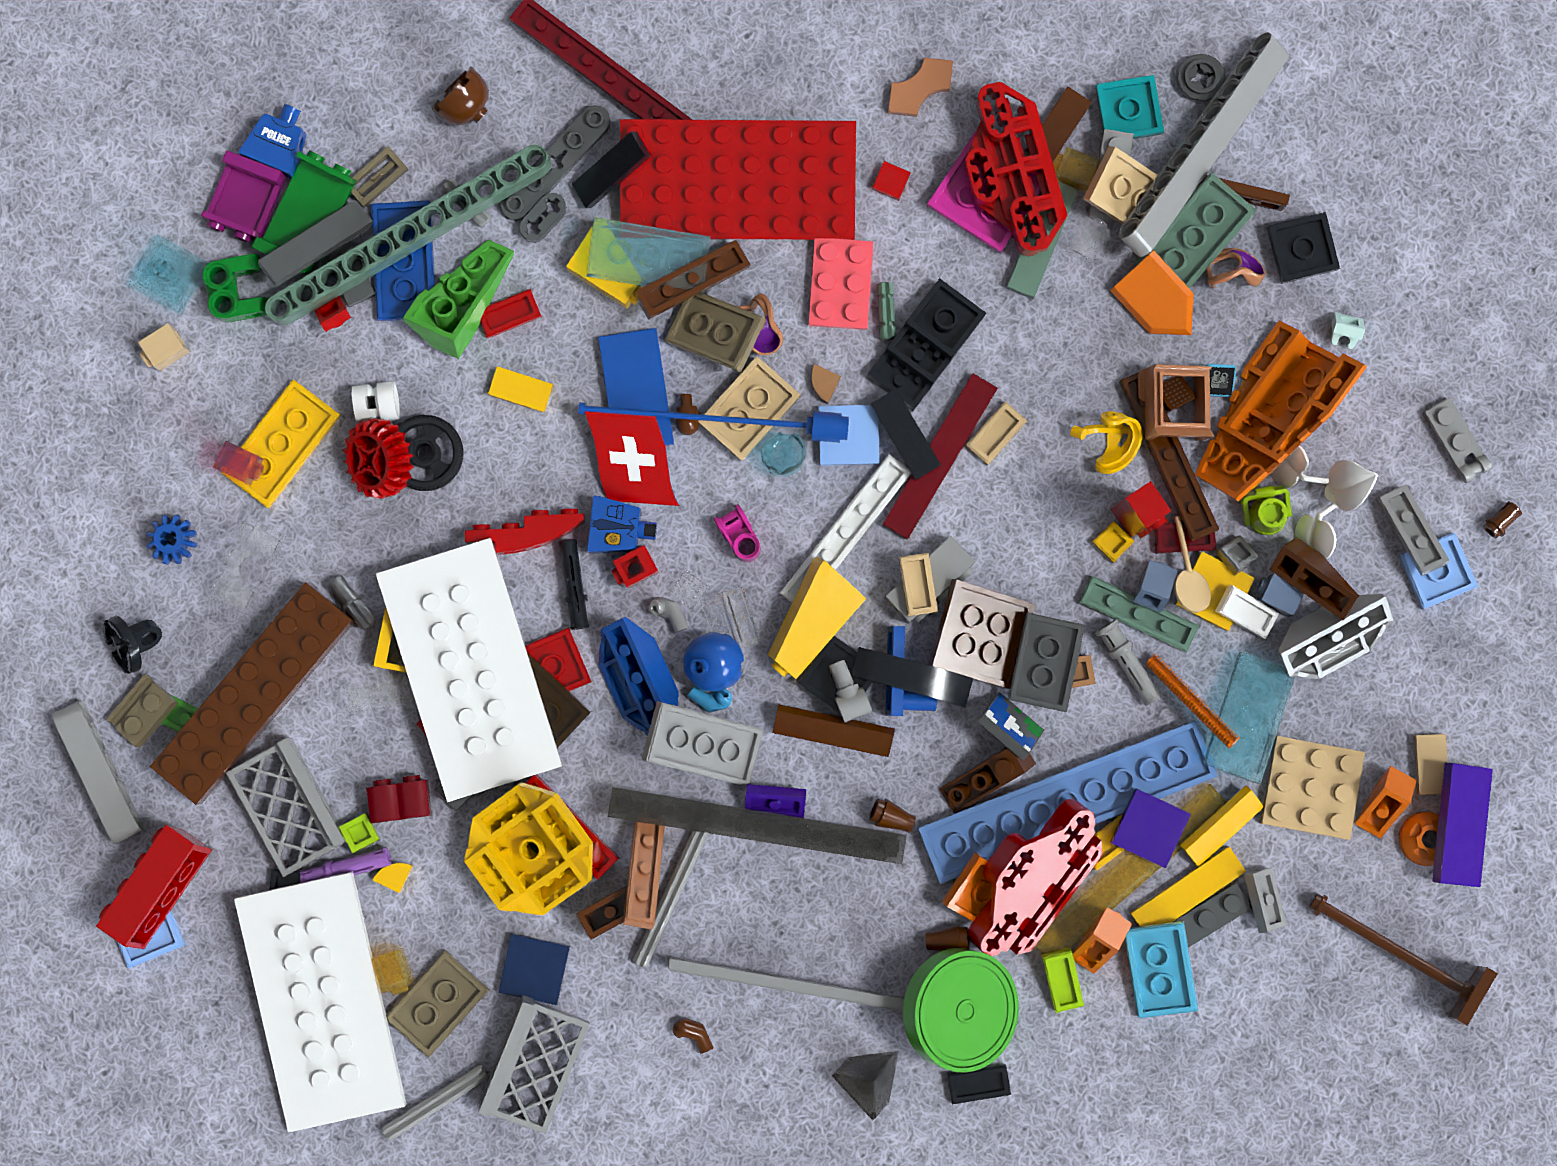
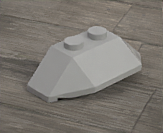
[1278,594,1394,679]

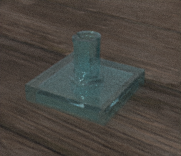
[128,235,208,315]

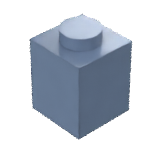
[1133,560,1178,613]
[1256,573,1304,617]

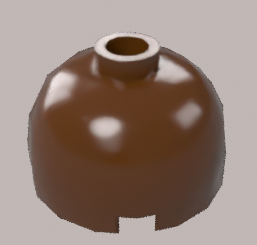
[432,66,489,125]

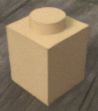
[138,323,190,371]

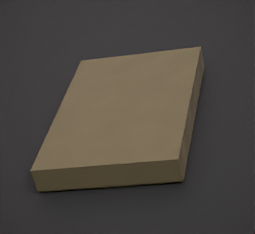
[664,293,766,373]
[386,950,490,1058]

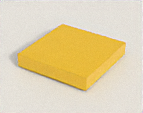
[1174,552,1255,631]

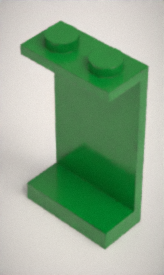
[252,150,357,274]

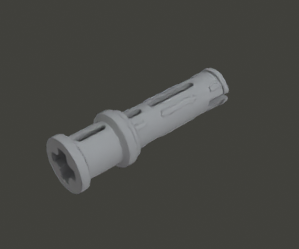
[1095,619,1162,706]

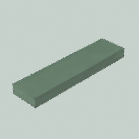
[1007,182,1078,299]
[1078,575,1199,653]

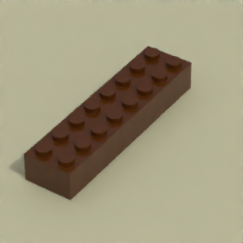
[149,582,355,805]

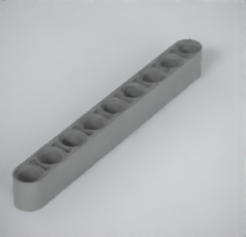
[1118,32,1289,257]

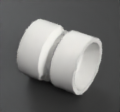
[352,381,400,424]

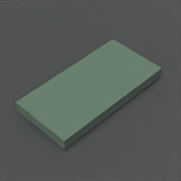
[1134,172,1257,289]

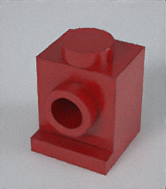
[611,545,659,589]

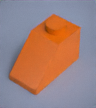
[1355,765,1417,839]

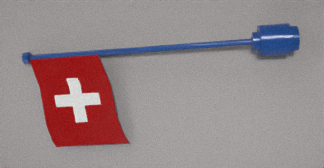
[578,402,849,506]

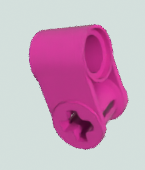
[713,504,761,563]

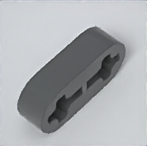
[520,193,567,243]

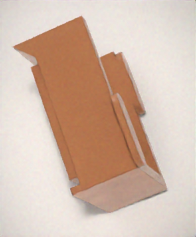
[1138,364,1214,441]

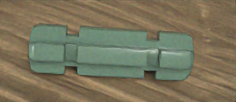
[877,282,896,340]

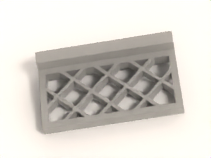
[226,737,347,877]
[478,995,590,1134]

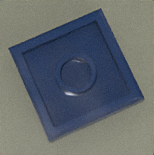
[498,933,570,1005]

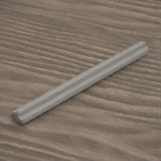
[633,801,720,968]

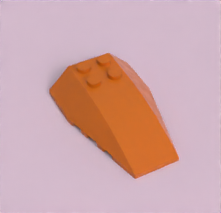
[1195,320,1367,501]

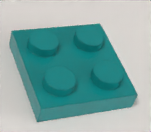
[1095,75,1164,139]

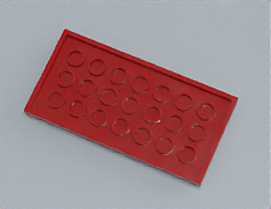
[620,119,856,240]

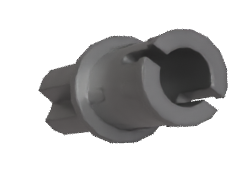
[327,575,376,630]

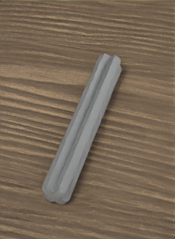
[382,1065,489,1141]

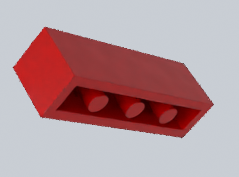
[1110,481,1171,539]

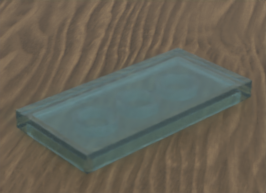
[586,217,710,295]
[1203,651,1295,784]

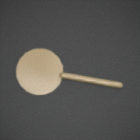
[1174,516,1211,613]

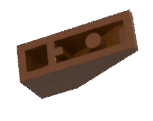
[1269,537,1359,621]

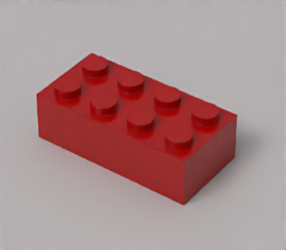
[96,825,213,949]

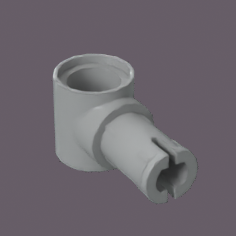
[829,660,873,723]

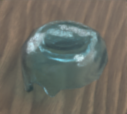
[761,432,806,477]

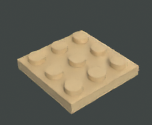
[1260,736,1365,840]

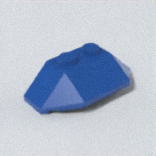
[598,617,679,736]

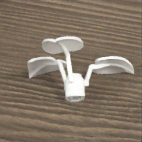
[1271,446,1378,559]

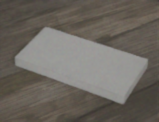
[642,701,764,786]

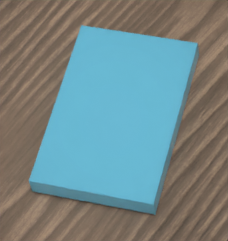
[1125,921,1198,1018]

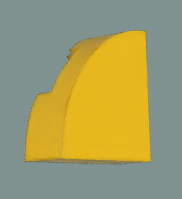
[373,863,413,893]

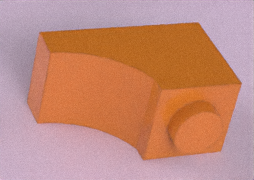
[1072,907,1132,974]

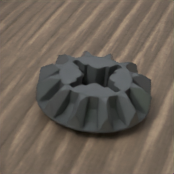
[1178,54,1225,101]

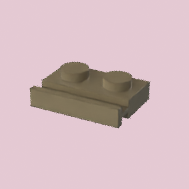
[106,674,178,748]

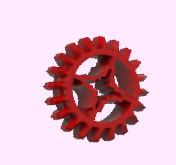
[342,418,414,499]

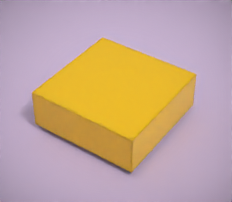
[1092,521,1134,563]

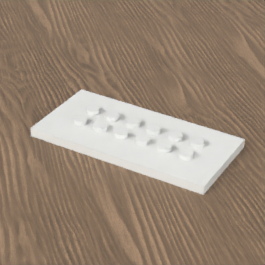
[376,538,563,802]
[234,871,407,1133]

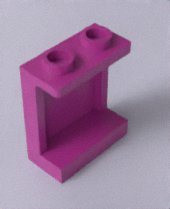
[201,150,286,243]

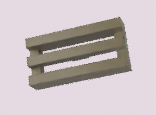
[351,146,409,208]

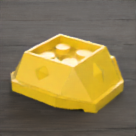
[464,782,593,915]

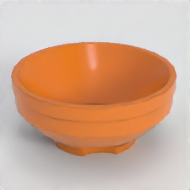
[1399,812,1439,866]

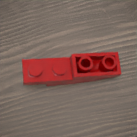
[465,509,586,555]

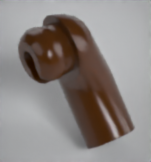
[672,1018,714,1054]

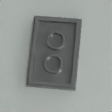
[1008,612,1085,712]

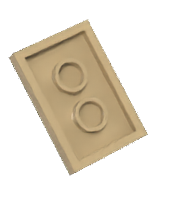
[1083,146,1158,225]
[698,356,801,461]

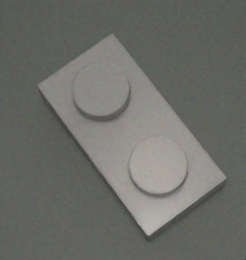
[1244,867,1287,933]

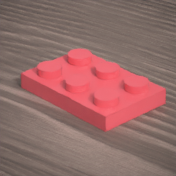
[809,238,873,330]

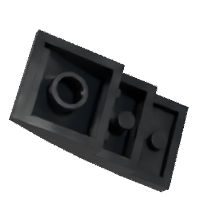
[866,278,987,412]

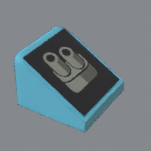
[1205,364,1236,397]

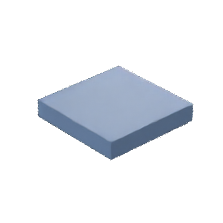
[819,405,879,466]
[1399,532,1478,610]
[118,910,185,969]

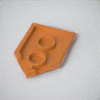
[1110,250,1194,335]

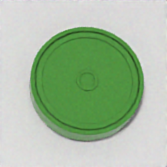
[903,948,1019,1072]

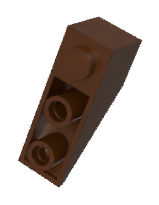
[939,747,1036,813]

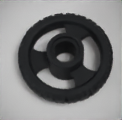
[398,415,464,491]

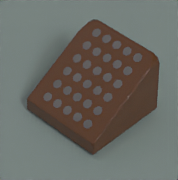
[1163,376,1196,414]

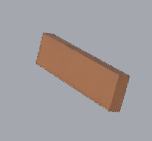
[623,812,666,930]

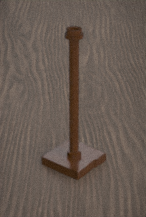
[1309,894,1498,1026]

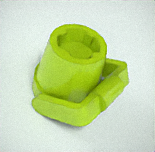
[1240,485,1292,535]

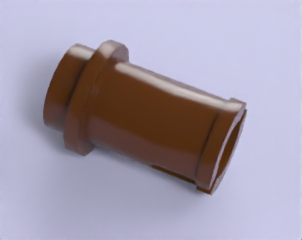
[1483,501,1522,539]

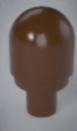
[675,394,699,436]

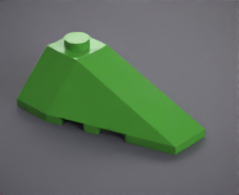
[403,240,514,359]

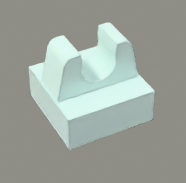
[1331,312,1365,349]

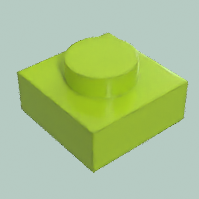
[339,813,380,853]

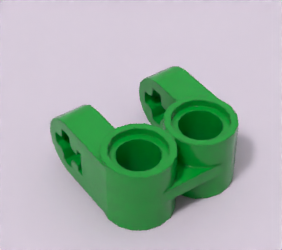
[203,254,268,323]

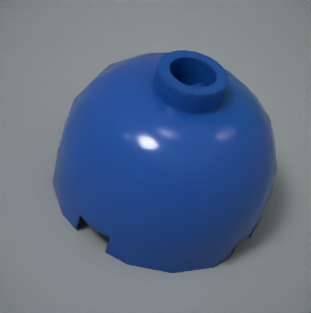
[683,632,744,692]

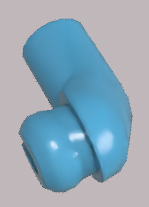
[687,686,732,712]

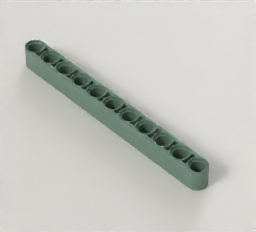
[265,145,551,325]

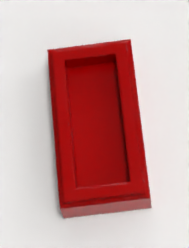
[480,289,542,339]

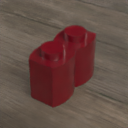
[366,775,432,824]

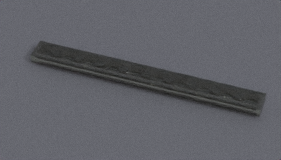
[607,787,907,865]

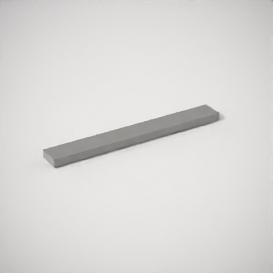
[668,957,904,1011]

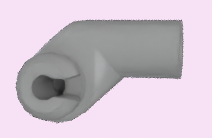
[649,597,689,633]

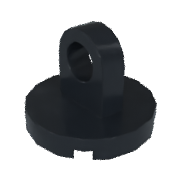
[103,616,162,674]

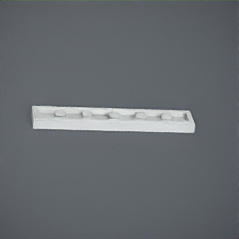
[780,454,911,603]

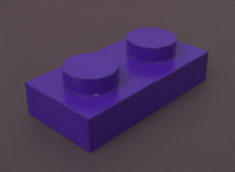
[745,784,806,818]

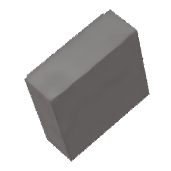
[1216,535,1259,576]

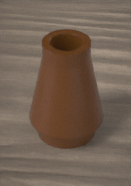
[869,798,916,833]
[925,924,970,951]

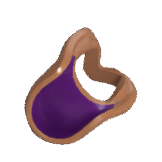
[1206,248,1266,289]
[739,293,783,355]

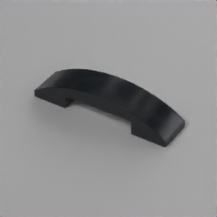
[851,647,973,708]

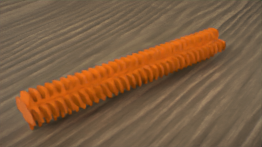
[1146,653,1240,749]

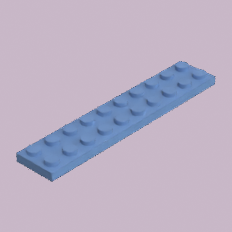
[918,721,1218,884]

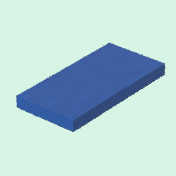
[371,200,435,321]
[598,328,674,446]

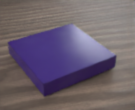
[1110,788,1191,868]

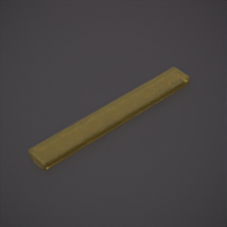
[1035,784,1227,954]

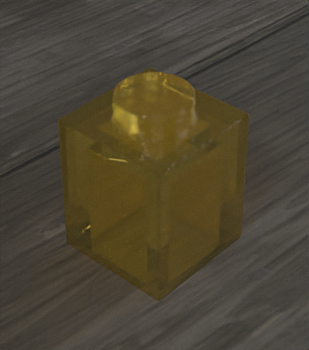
[1053,147,1100,193]
[371,947,415,996]

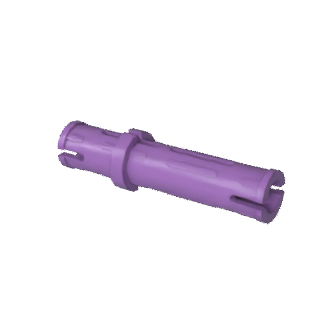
[300,847,391,883]

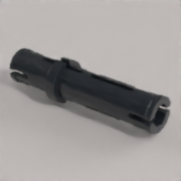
[558,539,589,630]

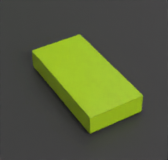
[1041,947,1084,1013]

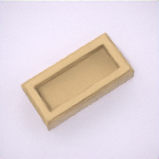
[966,401,1027,465]
[899,553,938,617]
[1414,734,1448,795]

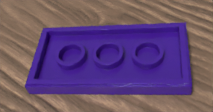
[1432,762,1493,888]

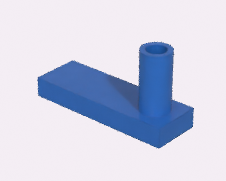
[885,626,937,716]

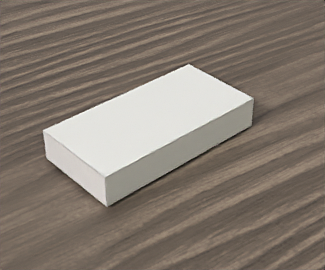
[1215,585,1279,639]

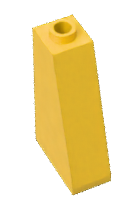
[767,556,866,679]

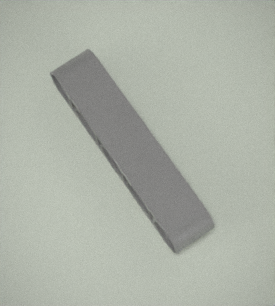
[52,700,144,844]

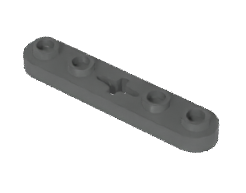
[501,105,611,221]

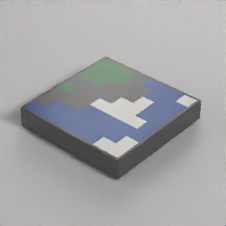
[978,692,1044,760]

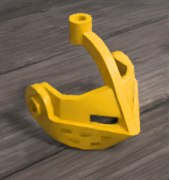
[1070,411,1142,474]

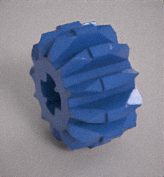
[146,515,197,565]

